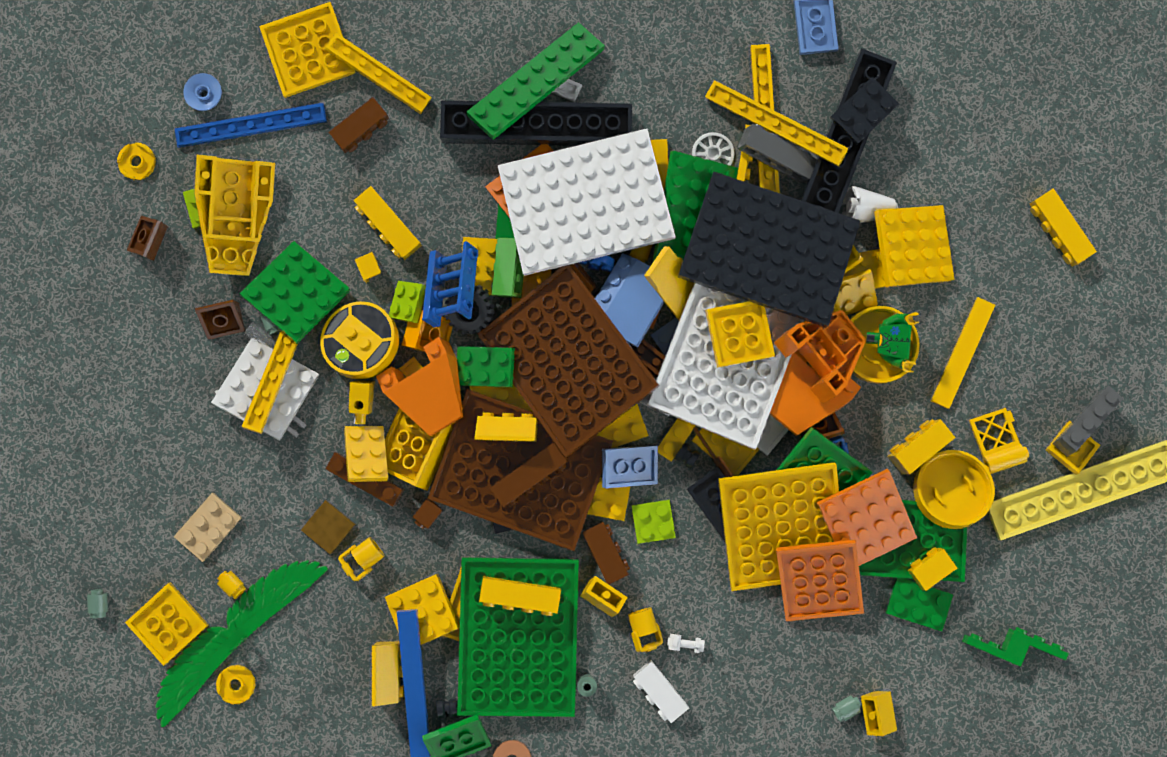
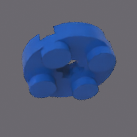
[578,256,615,273]

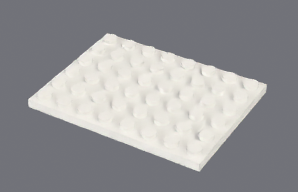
[498,129,675,276]
[647,283,804,450]

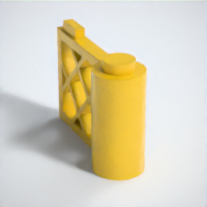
[969,408,1029,474]

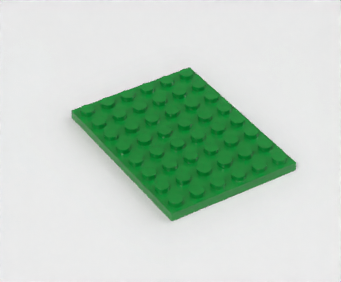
[457,557,579,717]

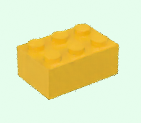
[887,419,956,474]

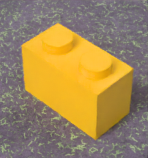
[908,547,957,591]
[580,576,628,617]
[861,691,897,736]

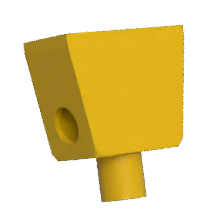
[349,380,375,424]

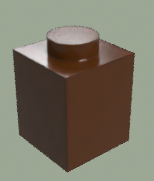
[413,498,443,529]

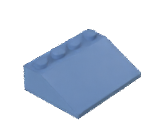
[595,253,664,347]

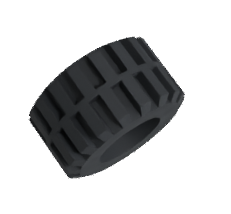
[445,285,496,334]

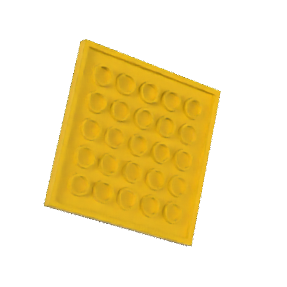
[718,462,839,591]

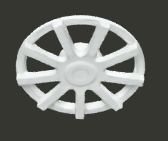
[692,132,735,166]

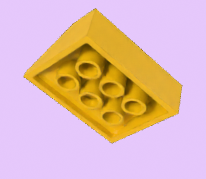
[385,408,455,491]

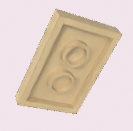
[174,493,242,562]

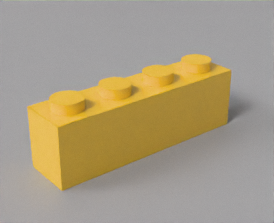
[353,186,422,260]
[1030,188,1097,267]
[479,576,561,616]

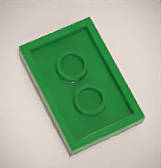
[457,347,515,387]
[886,578,953,632]
[422,714,491,757]

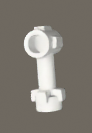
[667,634,705,653]

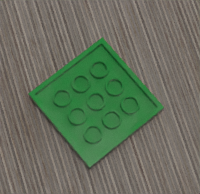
[240,241,350,344]
[777,427,873,492]

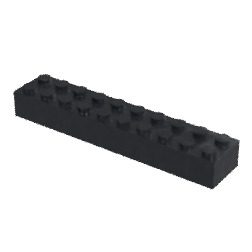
[801,48,897,213]
[440,100,632,146]

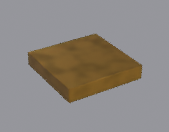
[301,500,356,554]

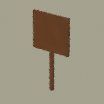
[693,427,733,477]

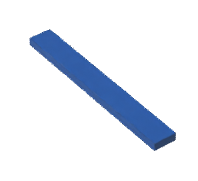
[175,103,327,148]
[397,609,431,757]

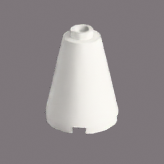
[842,186,898,223]

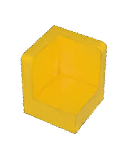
[355,252,381,283]

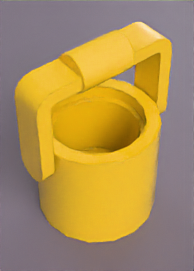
[338,537,385,581]
[628,607,663,653]

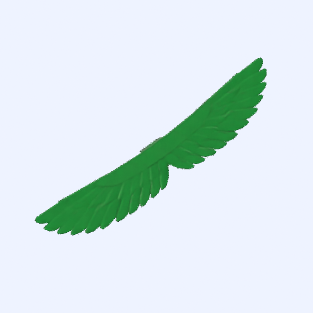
[155,560,328,727]

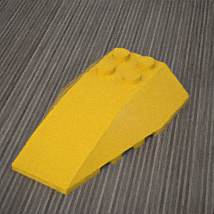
[194,155,275,276]

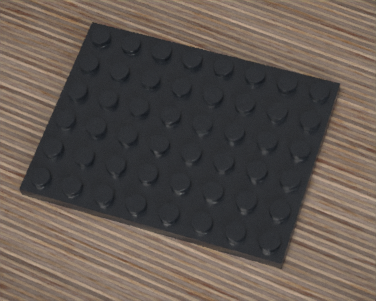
[678,171,860,328]

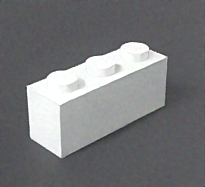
[633,660,689,723]

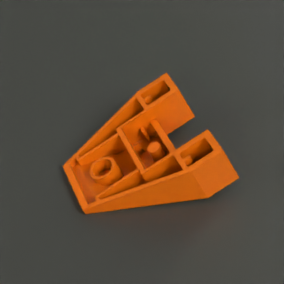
[774,310,866,403]
[376,337,463,436]
[770,350,861,436]

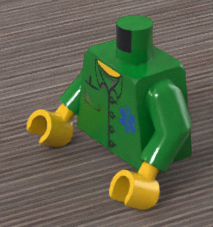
[866,312,919,373]

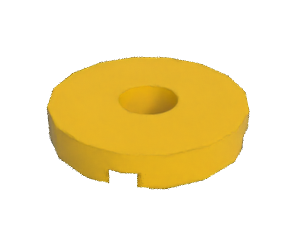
[117,143,156,180]
[216,665,256,705]

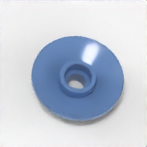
[183,73,222,111]

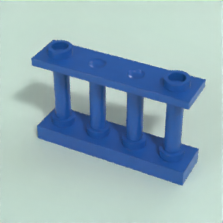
[422,241,478,328]

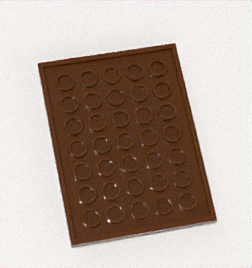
[478,265,660,457]
[428,389,613,551]

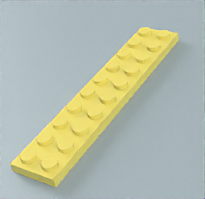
[988,440,1167,540]

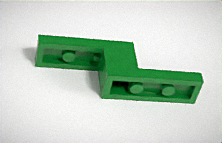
[962,627,1069,667]

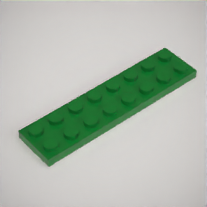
[467,22,605,140]

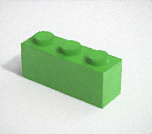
[491,238,524,298]

